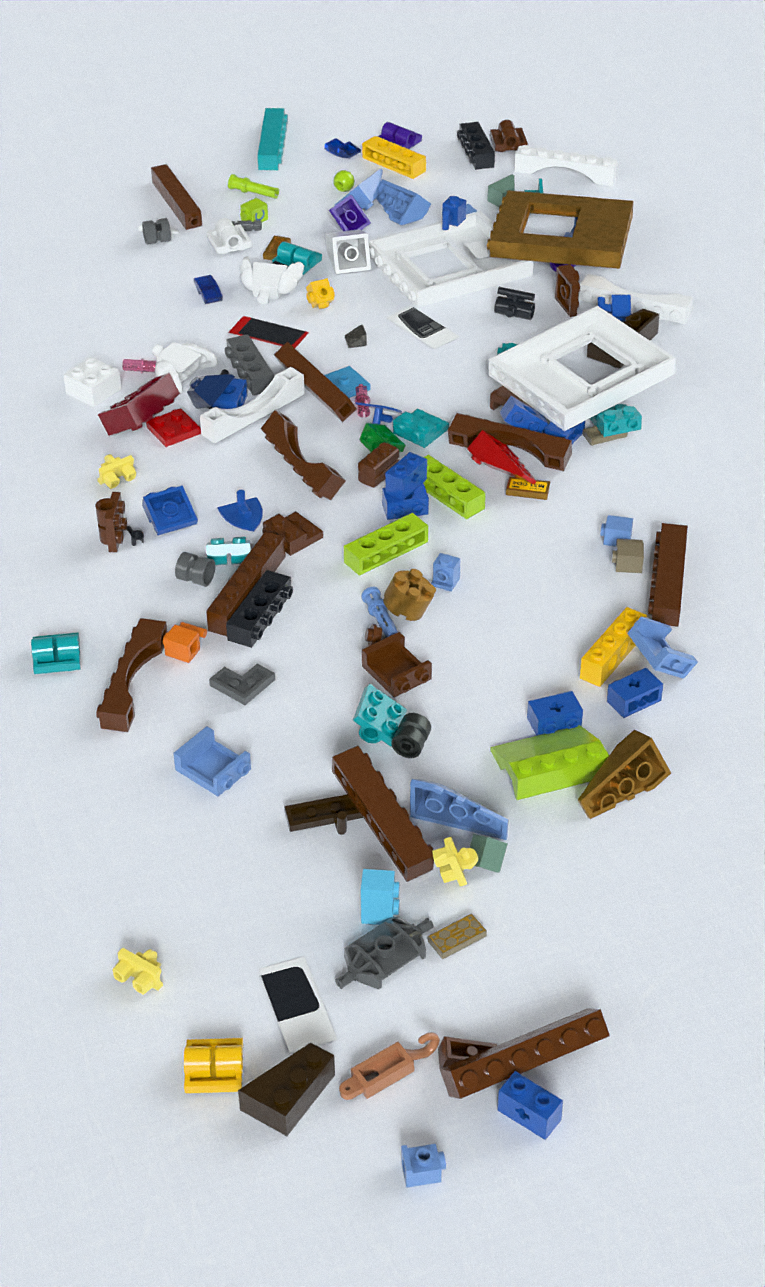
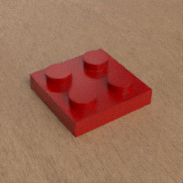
[146,408,201,447]

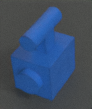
[442,196,466,230]
[598,295,631,322]

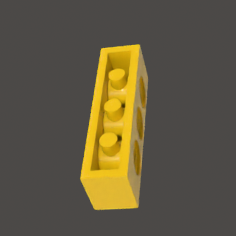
[362,136,426,179]
[580,607,647,687]

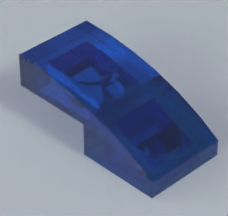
[324,138,361,158]
[193,275,223,304]

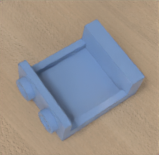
[627,617,698,679]
[173,726,251,796]

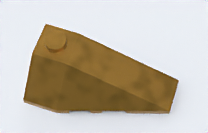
[578,730,671,819]

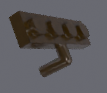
[284,794,363,835]

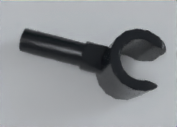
[126,526,144,546]

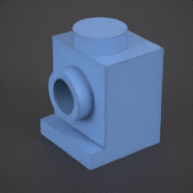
[431,553,461,592]
[401,1144,446,1188]

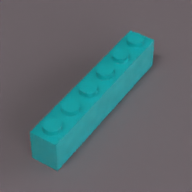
[257,108,288,170]

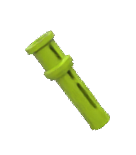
[228,174,279,199]

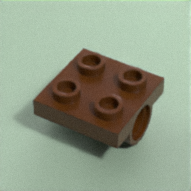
[490,120,528,152]
[95,492,127,552]

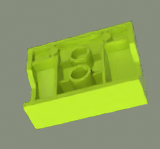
[490,725,609,800]

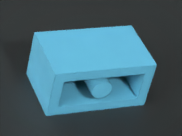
[361,869,400,925]

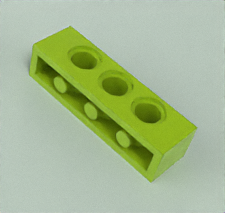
[423,455,486,519]
[344,513,428,576]

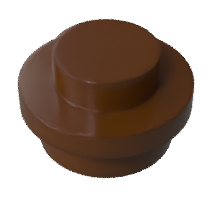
[365,624,382,646]

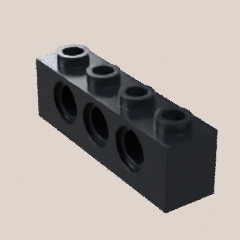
[457,121,495,170]
[226,570,293,648]

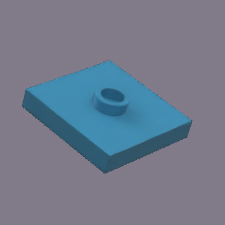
[325,366,371,398]

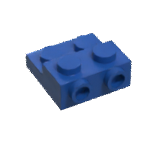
[142,485,198,536]

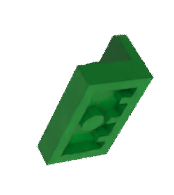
[359,423,406,452]

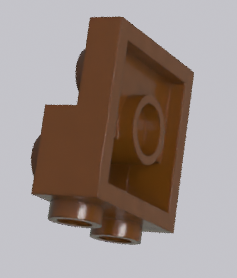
[555,264,580,317]
[262,512,323,556]

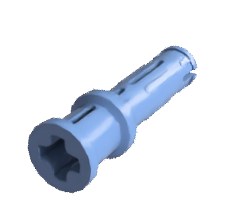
[361,587,398,638]

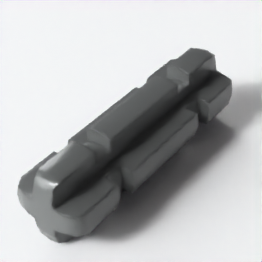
[231,220,262,231]

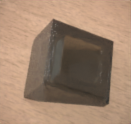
[344,325,367,348]

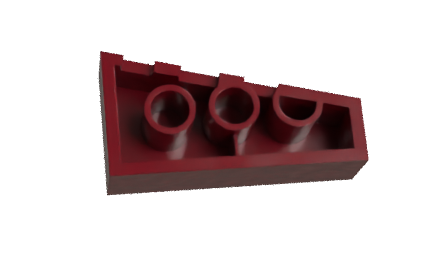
[98,373,180,436]

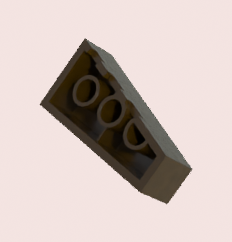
[587,309,659,368]

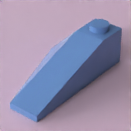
[334,169,383,210]
[376,179,431,226]
[410,779,509,840]

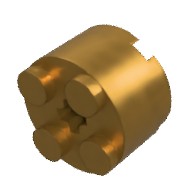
[383,569,436,621]

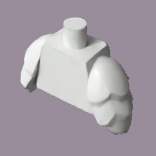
[240,256,304,304]
[152,342,217,394]

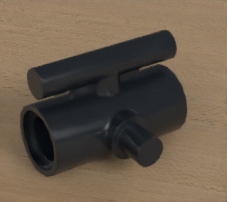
[494,287,535,320]

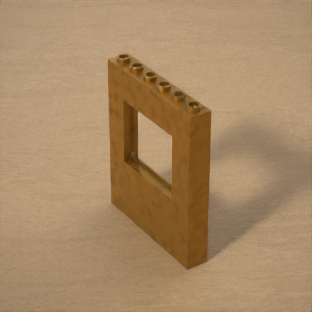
[487,190,634,269]

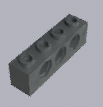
[225,334,274,396]

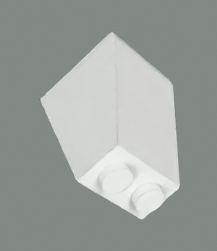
[325,229,371,274]

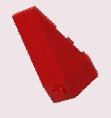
[467,430,537,484]

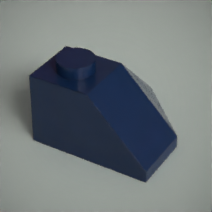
[187,374,235,409]

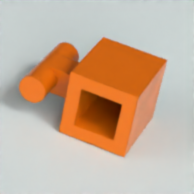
[163,622,207,663]

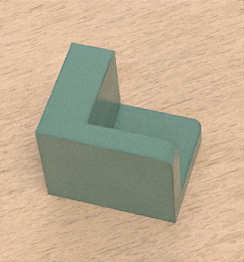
[470,834,508,873]

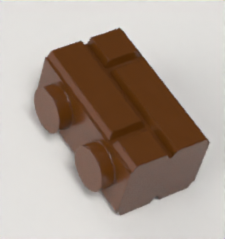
[358,442,399,488]

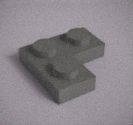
[209,664,275,705]

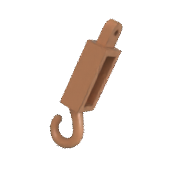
[339,1032,440,1100]

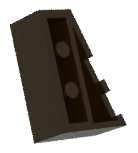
[238,1043,335,1136]

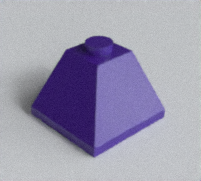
[329,195,371,231]

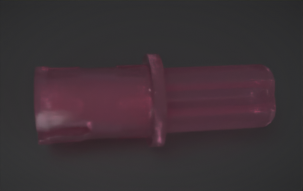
[122,358,156,374]
[355,384,370,418]

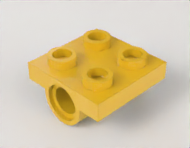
[184,1038,243,1093]

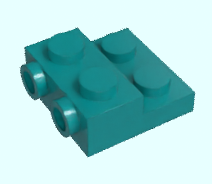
[589,404,642,437]
[393,408,449,448]

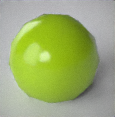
[333,170,355,192]

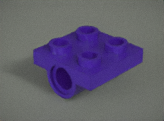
[377,122,422,149]

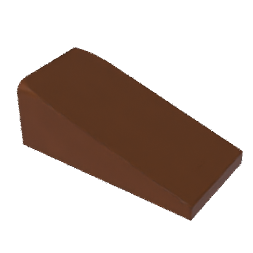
[438,1036,497,1069]

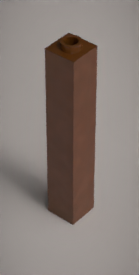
[151,164,202,230]
[273,342,357,422]

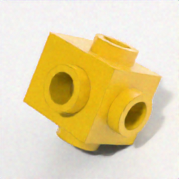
[306,278,335,309]

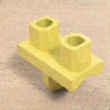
[97,454,136,489]
[432,837,478,887]
[112,948,163,995]

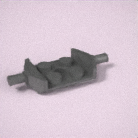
[335,917,434,990]

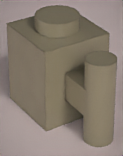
[612,539,644,573]

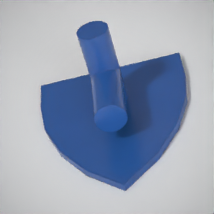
[356,402,402,424]
[217,490,263,532]

